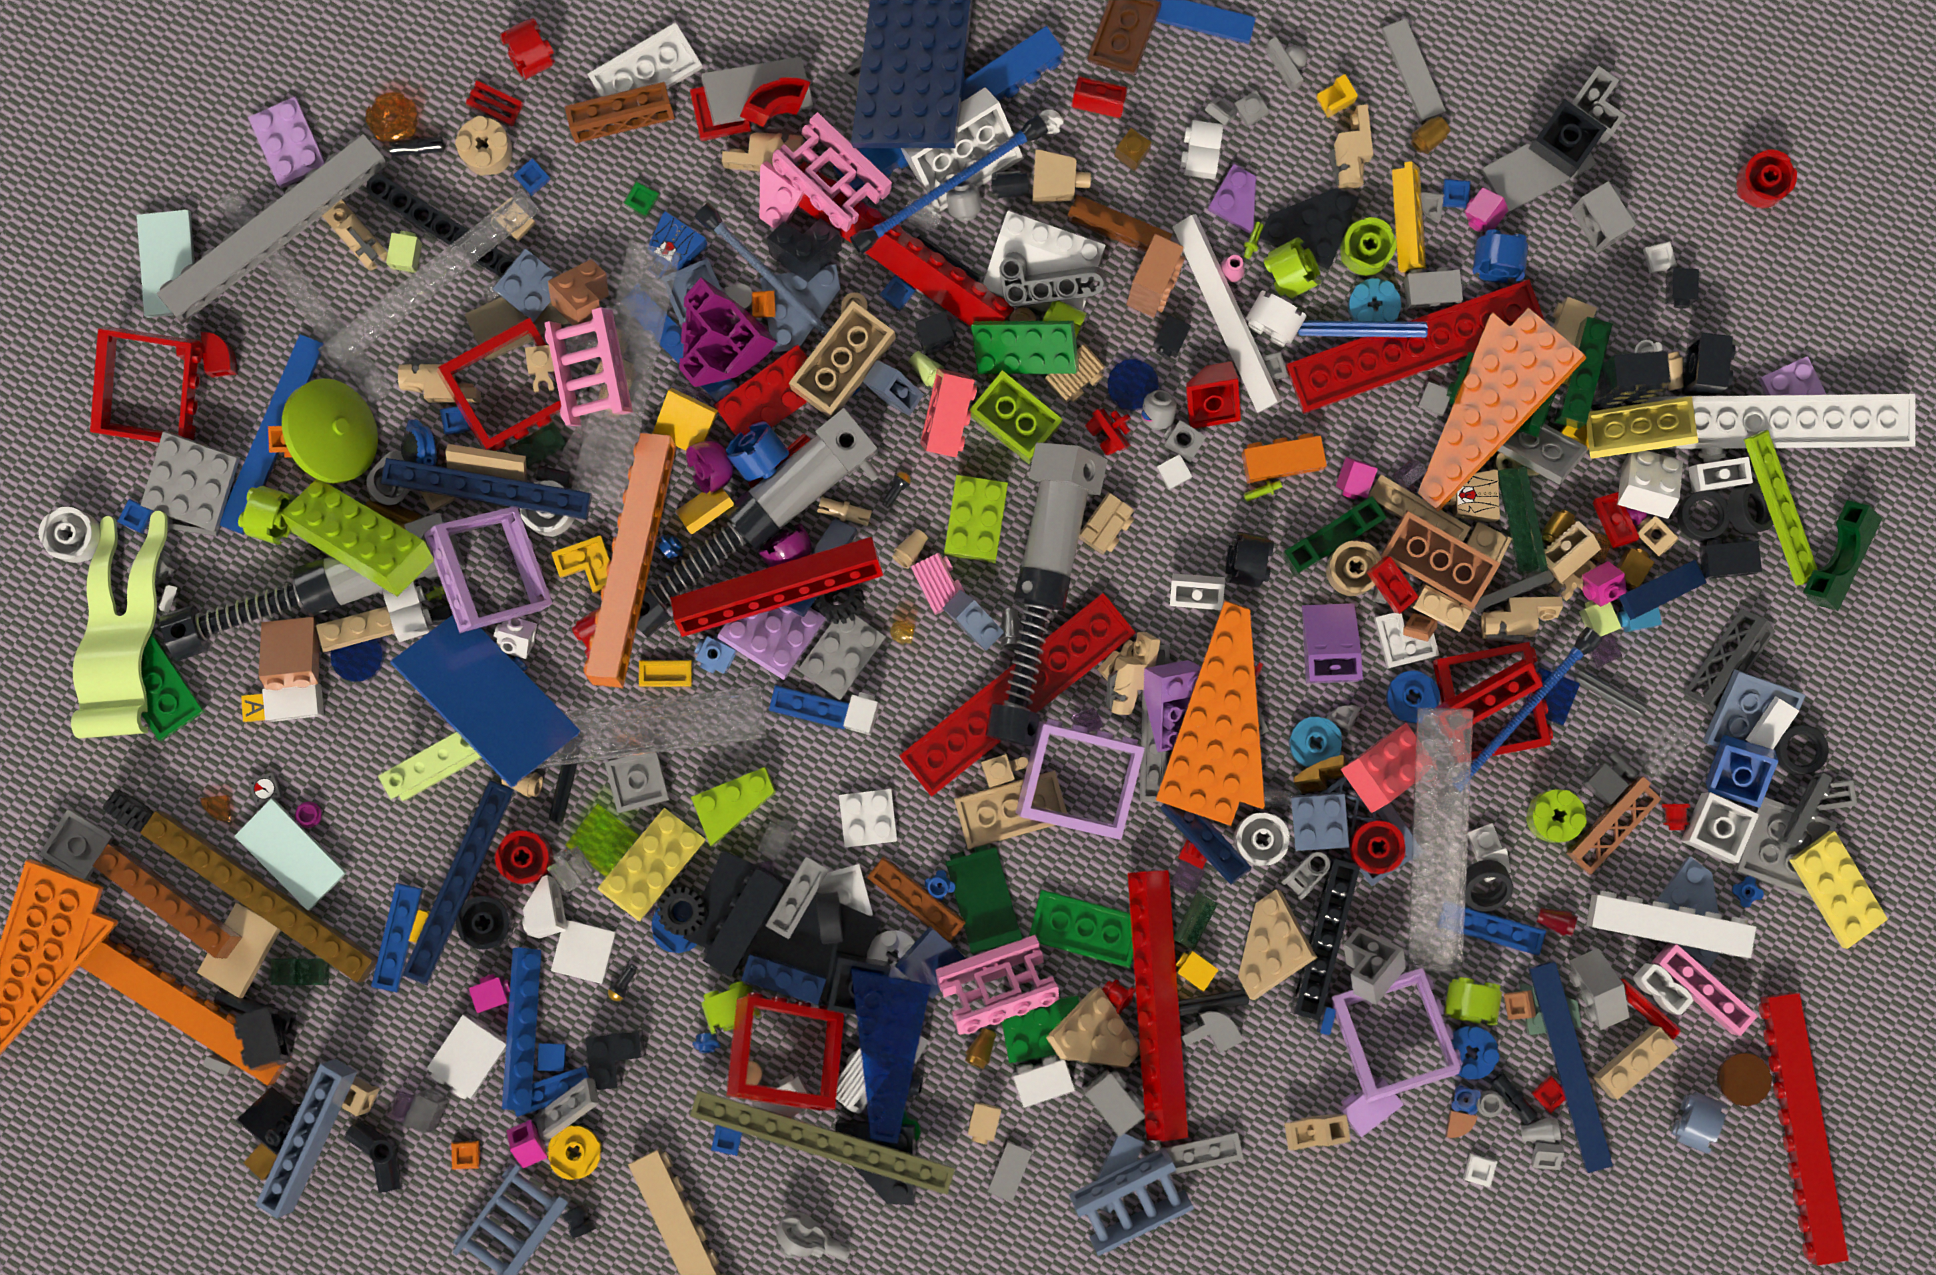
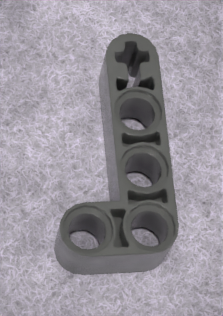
[999,252,1107,306]

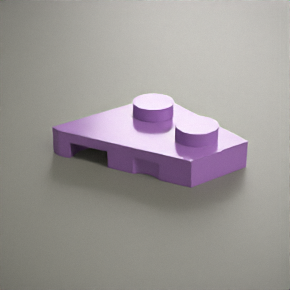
[1207,164,1256,234]

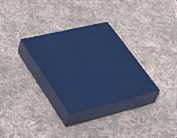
[894,926,967,999]

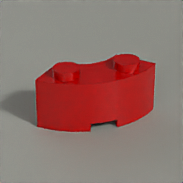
[740,77,811,127]

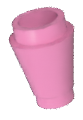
[1220,255,1245,282]

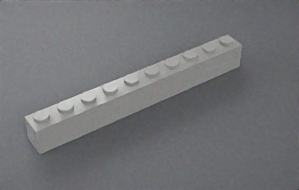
[156,134,387,324]

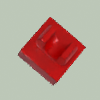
[1178,838,1207,869]

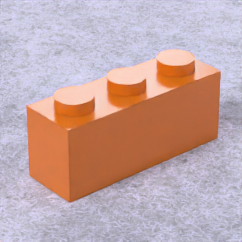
[1241,433,1327,483]

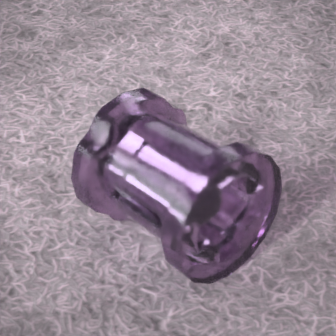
[386,1090,415,1123]

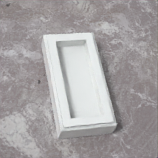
[1746,696,1799,749]

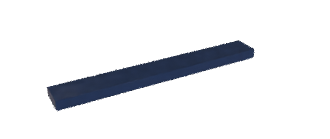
[381,458,592,520]
[402,780,515,986]
[1528,961,1613,1173]

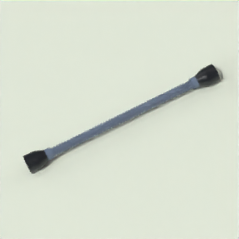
[694,202,831,337]

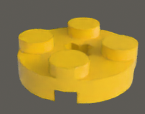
[547,1125,602,1180]

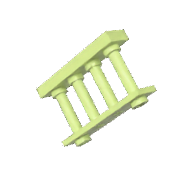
[378,732,482,801]

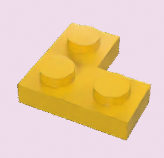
[551,535,610,594]

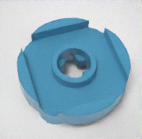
[1348,278,1401,321]
[1288,717,1342,767]

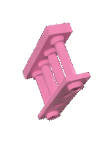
[545,307,633,427]

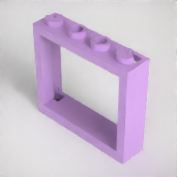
[424,507,553,633]
[1016,719,1145,840]
[1331,968,1463,1103]

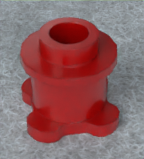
[1662,804,1690,830]
[1102,979,1136,1015]

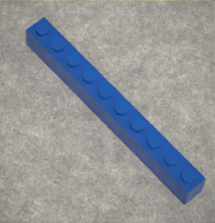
[833,26,1064,192]

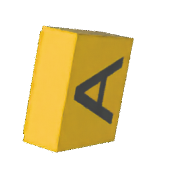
[241,694,265,722]

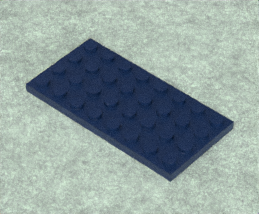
[851,0,973,148]

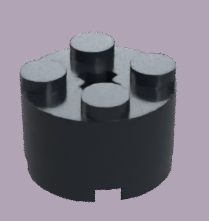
[1225,531,1274,588]
[456,896,515,950]

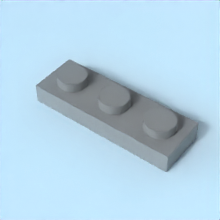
[766,856,829,939]
[535,1078,599,1141]
[1159,1132,1243,1175]

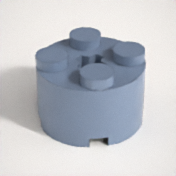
[1671,1091,1727,1154]

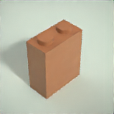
[258,617,320,690]

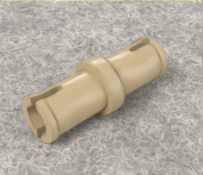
[817,496,872,526]

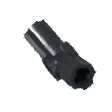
[344,1118,403,1193]

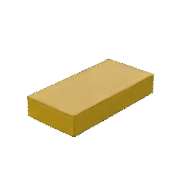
[639,660,692,687]

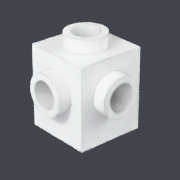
[494,617,537,659]

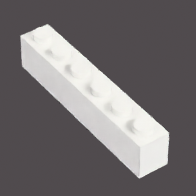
[1586,891,1756,958]

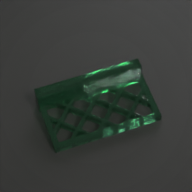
[1498,465,1548,572]

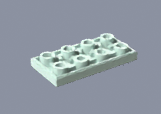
[137,210,199,318]
[234,798,347,911]

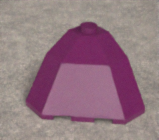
[679,278,778,387]

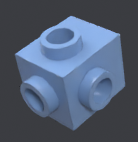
[695,634,737,674]

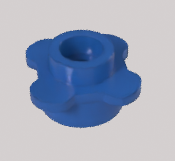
[658,534,684,559]
[924,870,956,901]
[1732,876,1764,908]
[692,1033,721,1053]
[1451,1086,1481,1115]

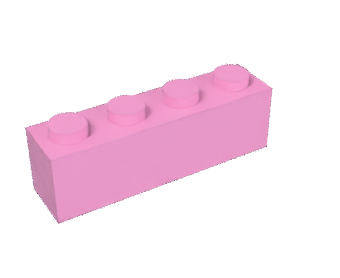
[1651,943,1758,1036]

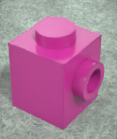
[1465,187,1509,232]
[1336,457,1378,500]
[1582,561,1627,607]
[468,974,510,1013]
[506,1120,547,1168]

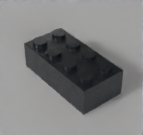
[1591,351,1671,409]

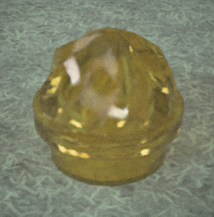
[890,619,915,646]

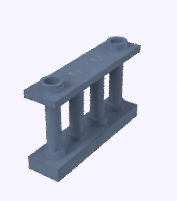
[1068,1147,1194,1256]
[452,1163,572,1275]

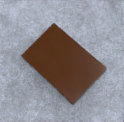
[1087,0,1162,76]

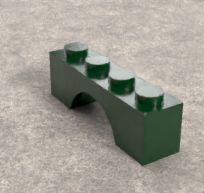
[1554,316,1613,429]
[1281,496,1387,577]
[1803,500,1882,611]

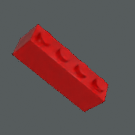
[1430,659,1543,737]

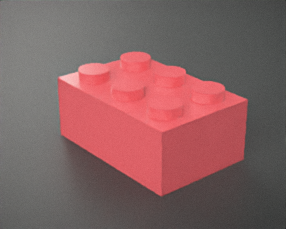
[920,368,977,457]
[1341,723,1437,813]

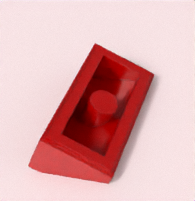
[1071,77,1128,118]

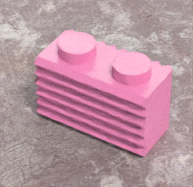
[911,553,965,615]

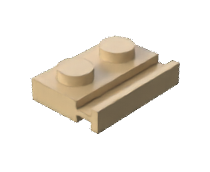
[1466,522,1512,585]

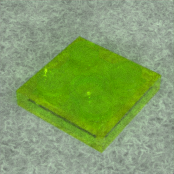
[565,803,640,877]

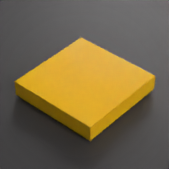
[652,387,718,451]
[675,488,734,534]

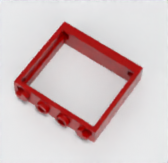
[437,318,578,451]
[90,326,202,443]
[1432,642,1553,764]
[726,993,844,1111]

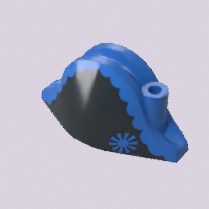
[401,419,440,466]

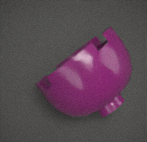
[686,441,733,494]
[758,524,812,567]

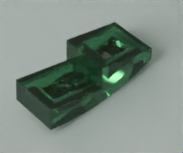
[271,958,329,985]

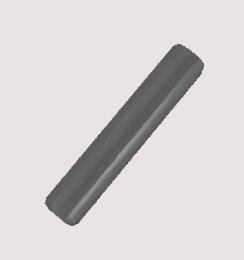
[1574,669,1648,718]

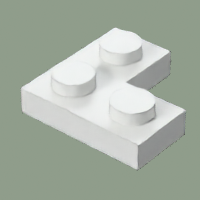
[1374,613,1439,669]

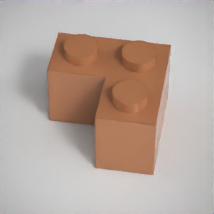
[548,259,609,325]

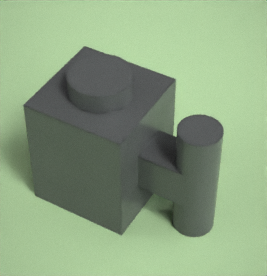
[1582,750,1638,805]

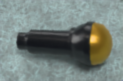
[882,472,911,509]
[608,963,638,1001]

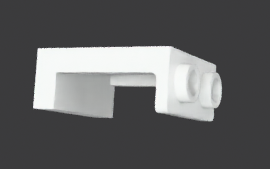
[427,1014,506,1099]

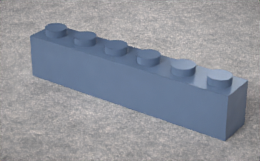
[255,1059,357,1219]

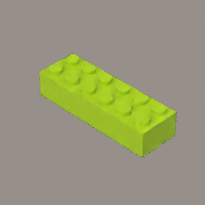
[281,479,434,597]

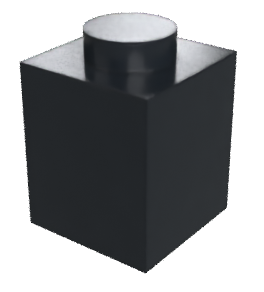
[1665,268,1699,309]
[1153,315,1191,359]

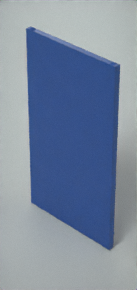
[390,615,581,788]

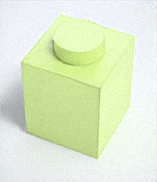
[386,231,422,273]
[1579,601,1622,637]

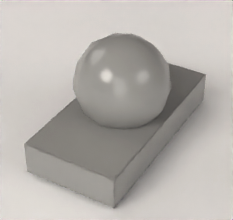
[1265,37,1307,91]

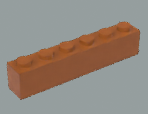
[92,844,242,959]

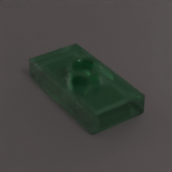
[1174,892,1218,950]

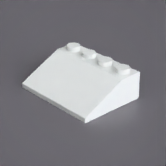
[901,88,1024,213]
[983,211,1106,312]

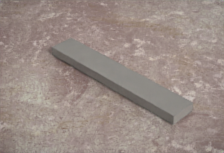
[1139,645,1170,802]

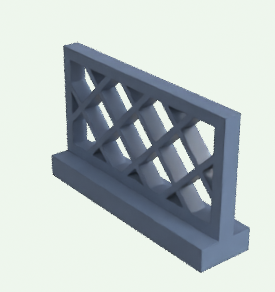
[1319,777,1424,886]

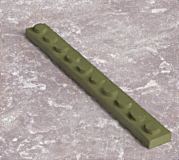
[690,1089,955,1195]

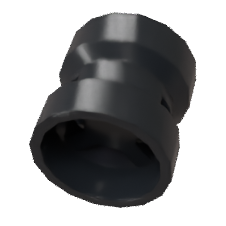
[562,1203,597,1239]

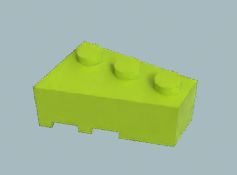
[691,767,777,847]

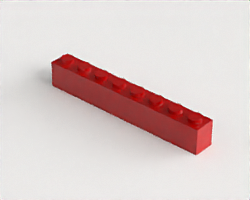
[670,536,884,637]

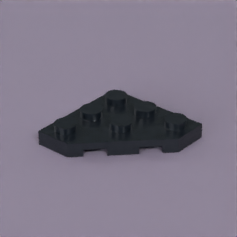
[1258,188,1359,270]
[835,1120,915,1206]

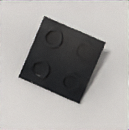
[236,1086,302,1155]

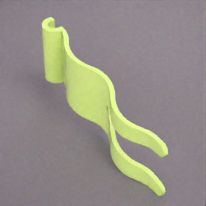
[71,511,168,739]

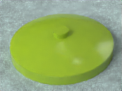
[282,378,378,483]

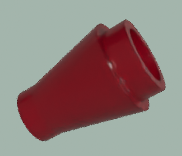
[1536,907,1578,937]

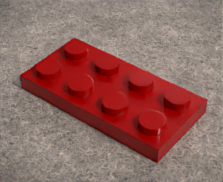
[713,344,808,436]

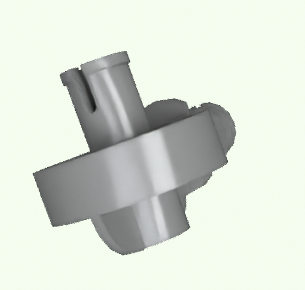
[776,1212,851,1262]

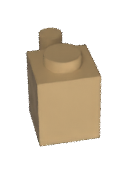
[981,754,1028,789]

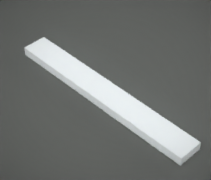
[1173,214,1282,413]

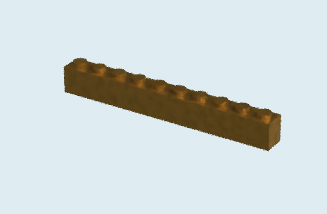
[140,811,378,983]

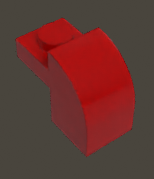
[176,332,238,378]

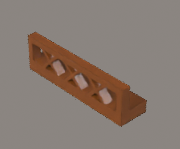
[564,82,675,144]
[1067,195,1172,253]

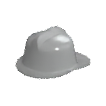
[367,450,410,506]

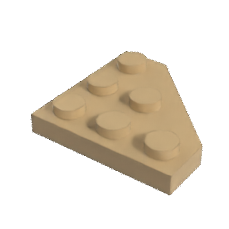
[1238,889,1317,1000]
[1046,987,1140,1068]

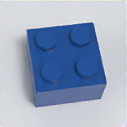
[1705,735,1778,808]

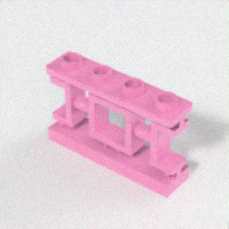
[772,112,892,232]
[935,935,1059,1035]

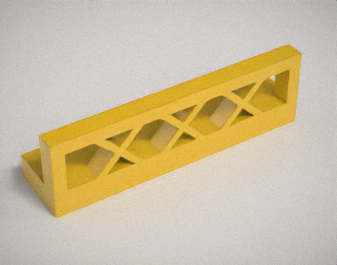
[1392,161,1426,273]

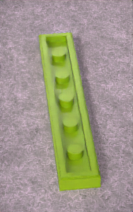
[1744,430,1818,586]

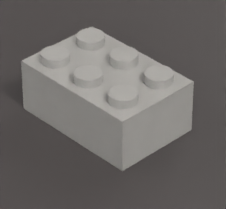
[1082,1068,1145,1137]

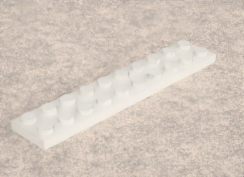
[1646,394,1915,449]

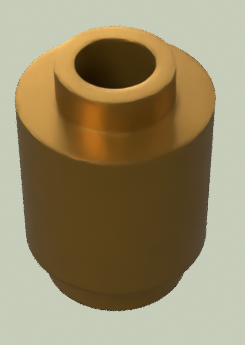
[1411,116,1450,154]
[1540,509,1576,546]

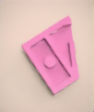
[759,161,804,229]

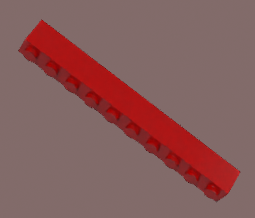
[798,162,1015,327]
[1128,870,1188,1141]
[1759,992,1849,1266]

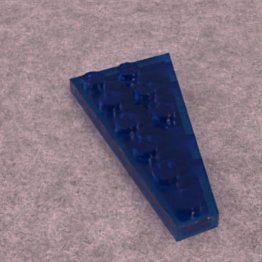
[851,968,931,1143]

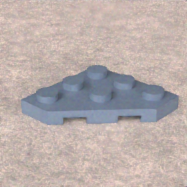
[760,264,841,355]
[1702,669,1806,747]
[1656,857,1720,968]

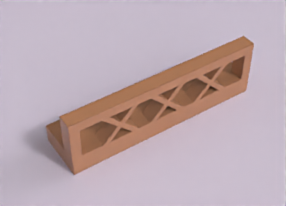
[1566,776,1661,875]

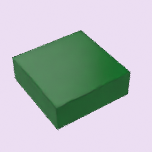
[624,181,660,217]

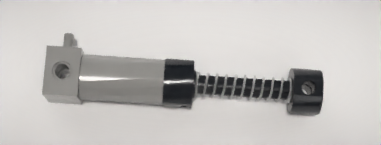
[637,408,880,638]
[985,443,1108,746]
[159,512,466,661]

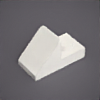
[1466,823,1511,882]

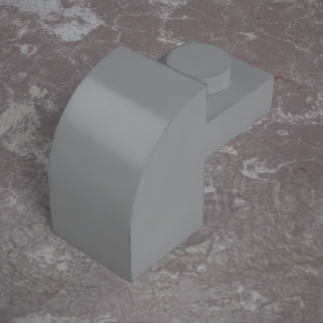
[1181,1011,1244,1053]

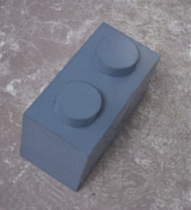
[863,360,924,416]
[942,589,1004,651]

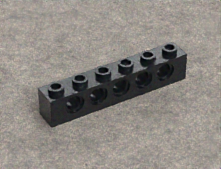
[1290,859,1360,1021]

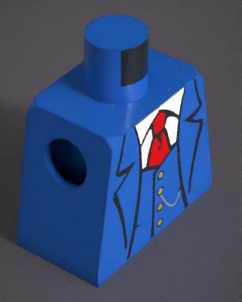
[647,211,708,278]

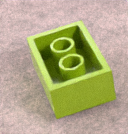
[969,370,1063,464]
[944,475,1008,564]

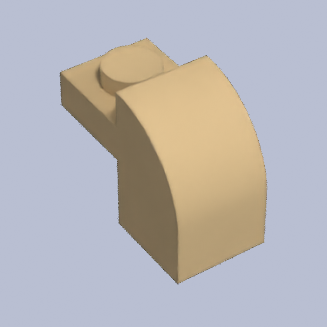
[1284,1114,1351,1150]

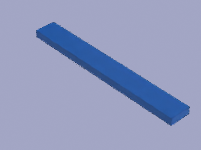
[220,334,326,535]

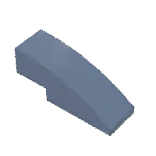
[1095,1132,1145,1214]

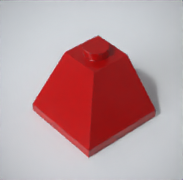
[1186,361,1241,429]

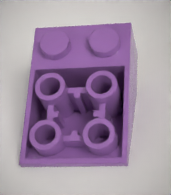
[1302,603,1363,684]
[1144,660,1201,752]

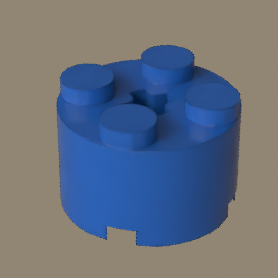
[1472,229,1529,283]
[726,422,789,482]

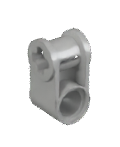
[1281,851,1330,900]

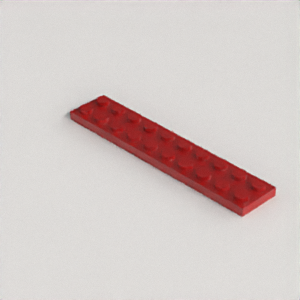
[1286,279,1545,414]
[899,593,1136,797]

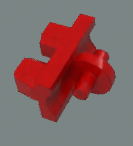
[1085,408,1131,456]

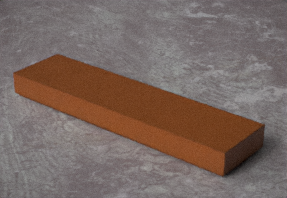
[867,856,967,943]

